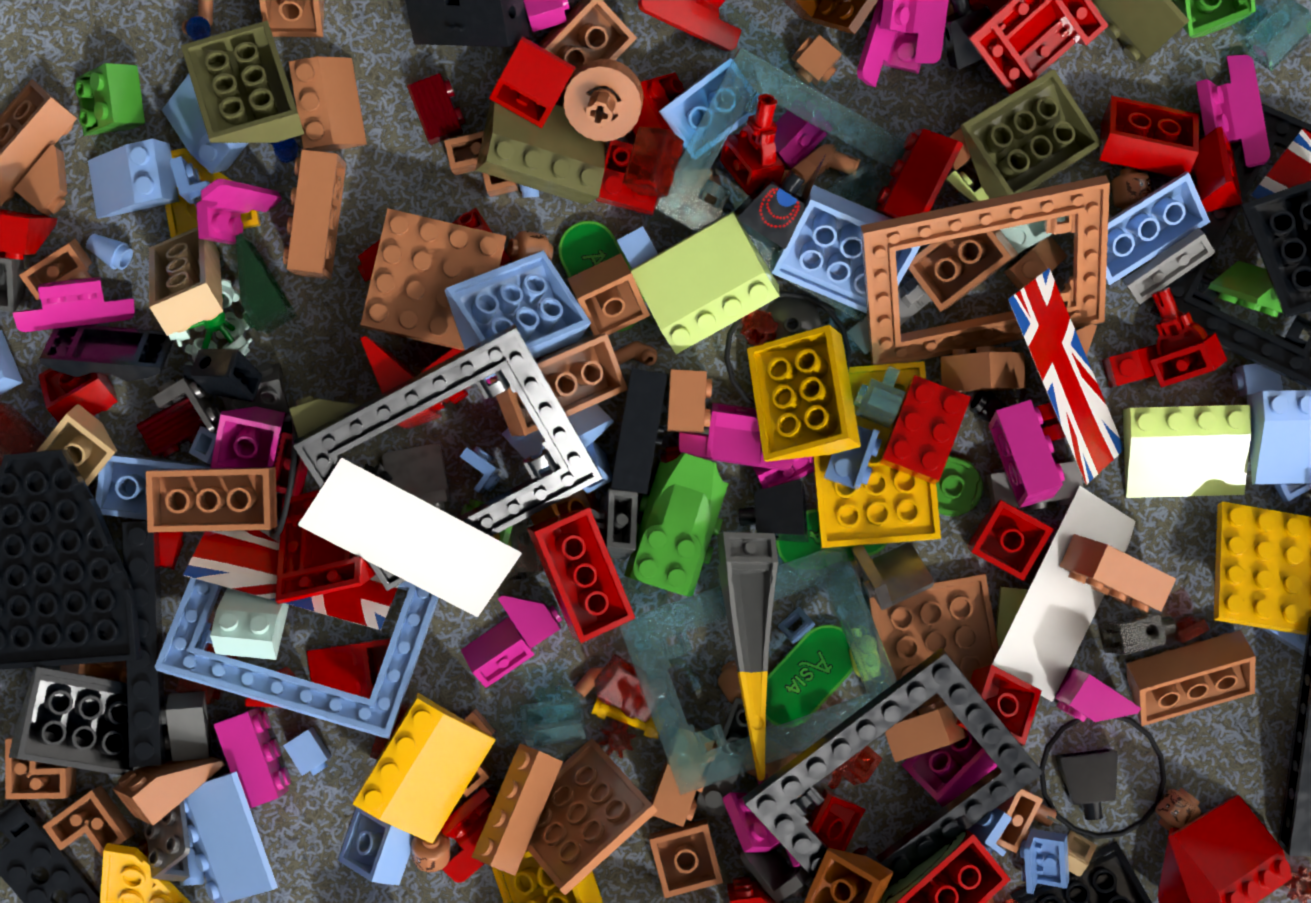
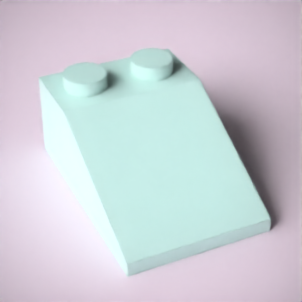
[210,588,289,660]

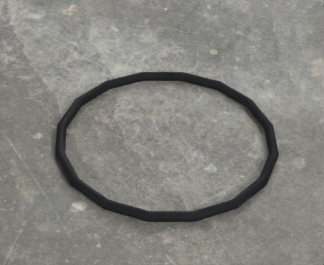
[724,291,851,408]
[269,412,298,540]
[1040,716,1166,839]

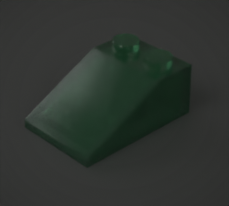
[236,233,298,334]

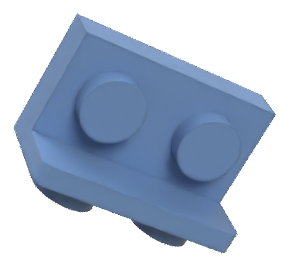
[169,156,210,206]
[824,426,882,490]

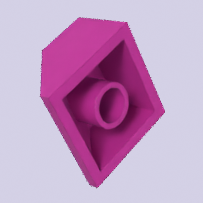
[210,406,285,468]

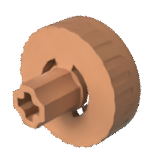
[563,59,644,142]

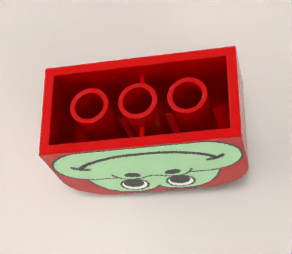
[880,830,1011,903]

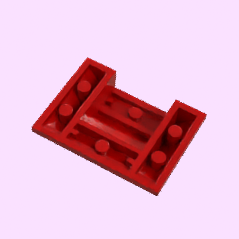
[967,0,1109,95]
[275,490,376,604]

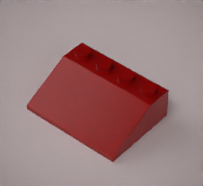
[0,209,57,260]
[360,336,445,429]
[1168,795,1292,903]

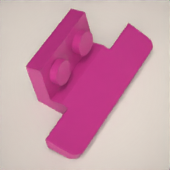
[857,0,921,87]
[880,0,949,64]
[1196,55,1270,168]
[196,179,282,245]
[12,277,135,332]
[679,402,794,471]
[722,777,801,867]

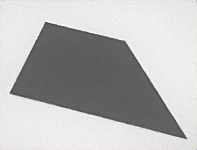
[801,154,826,204]

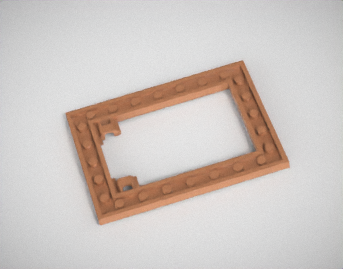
[860,175,1110,365]

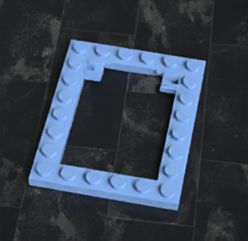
[154,520,439,740]

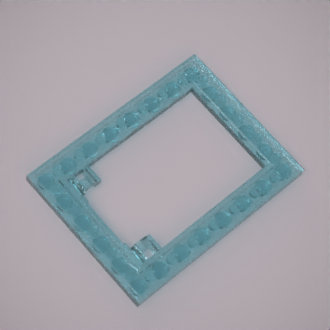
[654,47,906,322]
[619,547,897,795]

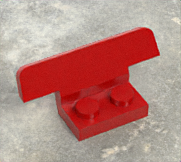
[638,0,742,52]
[441,787,497,883]

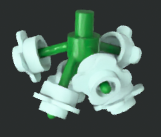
[169,279,253,361]

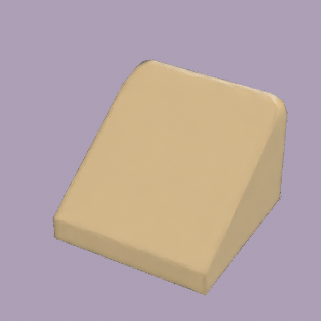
[1067,830,1097,876]

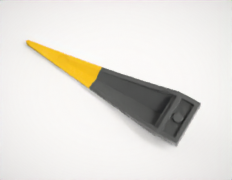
[717,532,778,781]

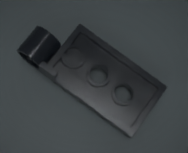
[0,799,100,903]

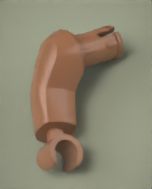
[780,144,861,186]

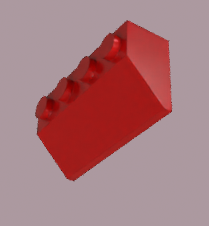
[527,507,635,644]

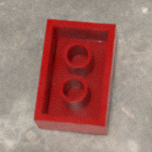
[1099,95,1199,177]
[879,375,971,485]

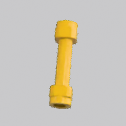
[591,697,664,740]

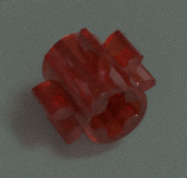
[740,309,779,346]
[597,721,636,758]
[1283,865,1311,903]

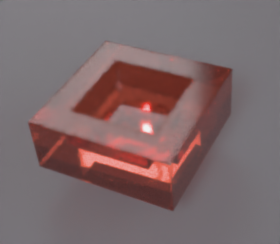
[1171,615,1210,643]

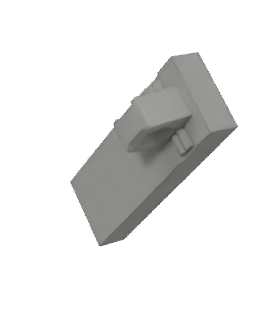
[1123,228,1215,305]
[847,277,931,355]

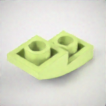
[946,170,989,202]

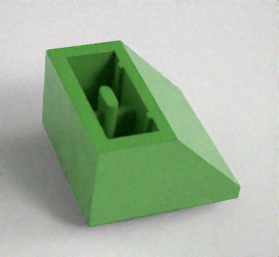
[75,63,145,136]
[1209,261,1283,317]

